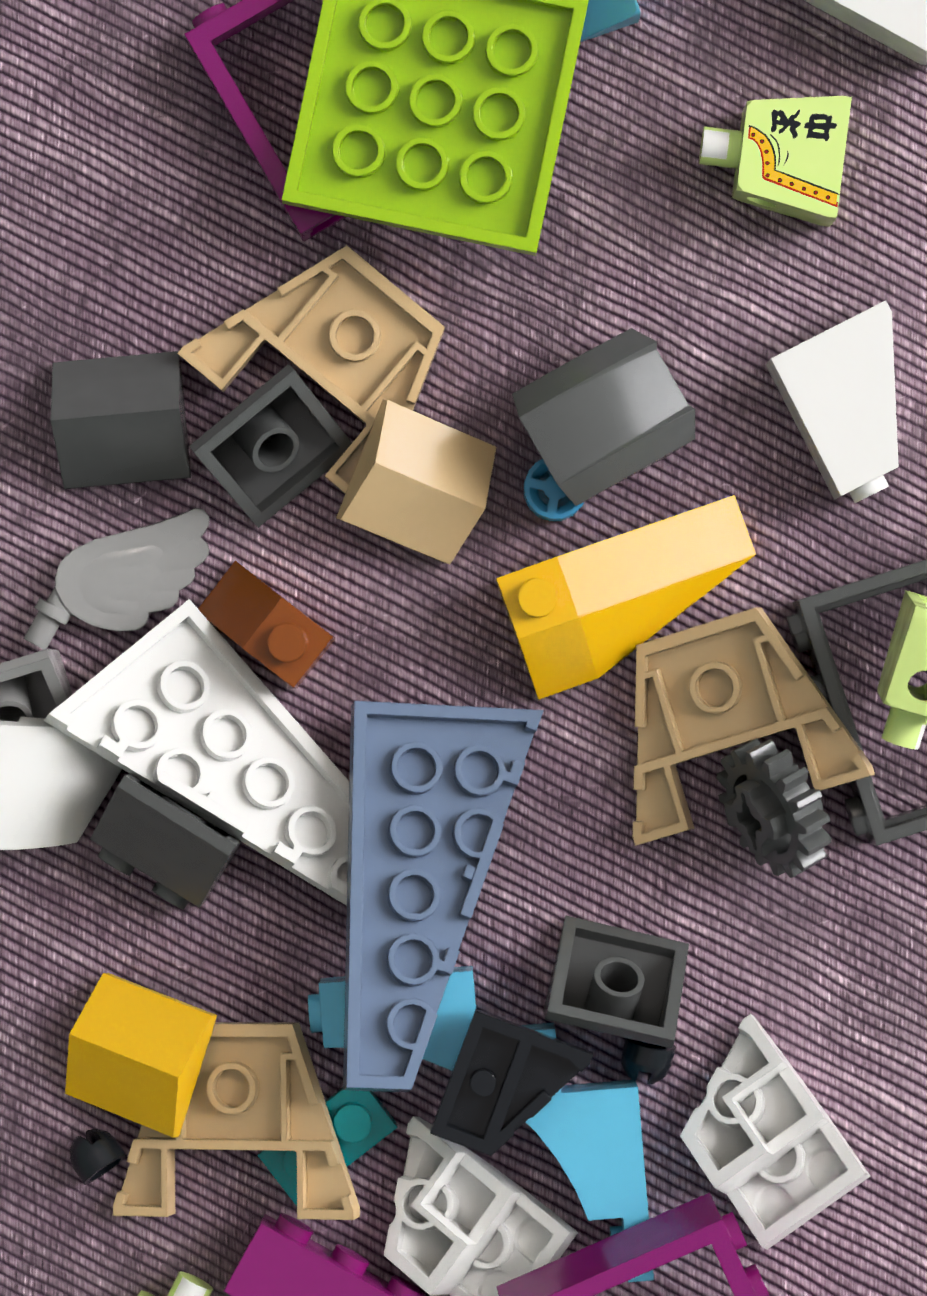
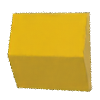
[65,973,217,1138]

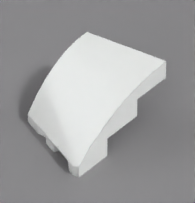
[0,716,122,850]
[680,1014,870,1250]
[384,1116,578,1296]

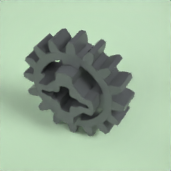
[717,738,832,878]

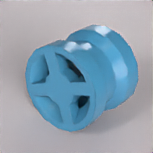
[524,459,584,522]

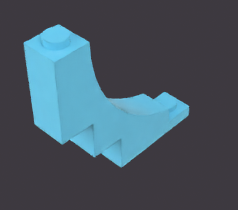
[308,966,654,1282]

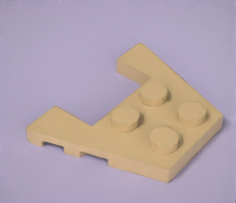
[177,245,445,494]
[632,607,875,846]
[113,1022,360,1220]

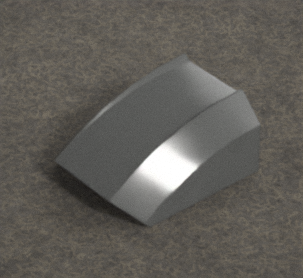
[512,328,695,506]

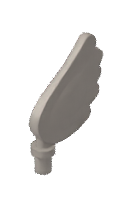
[23,508,210,650]

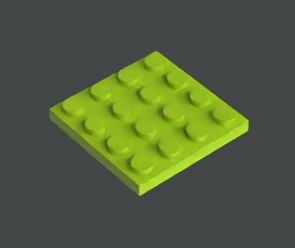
[282,0,589,256]

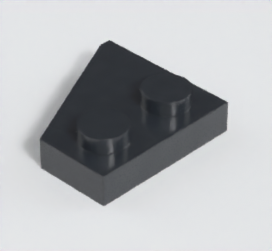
[430,1008,593,1156]

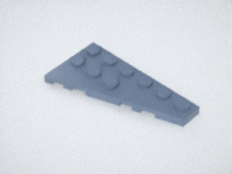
[343,701,544,1092]

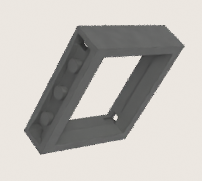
[787,559,927,846]

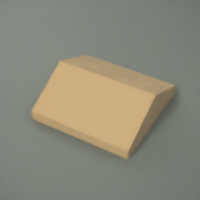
[336,399,496,565]

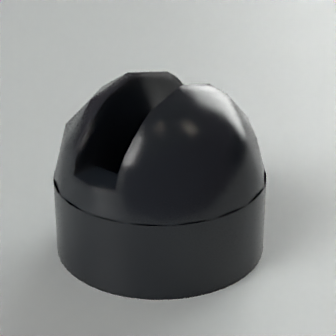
[621,1038,676,1084]
[70,1128,127,1185]

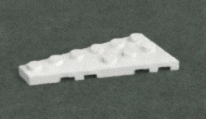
[44,599,349,906]

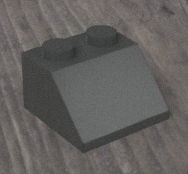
[90,774,242,910]

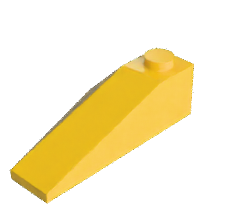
[496,495,756,700]

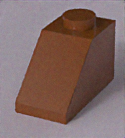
[198,561,336,688]

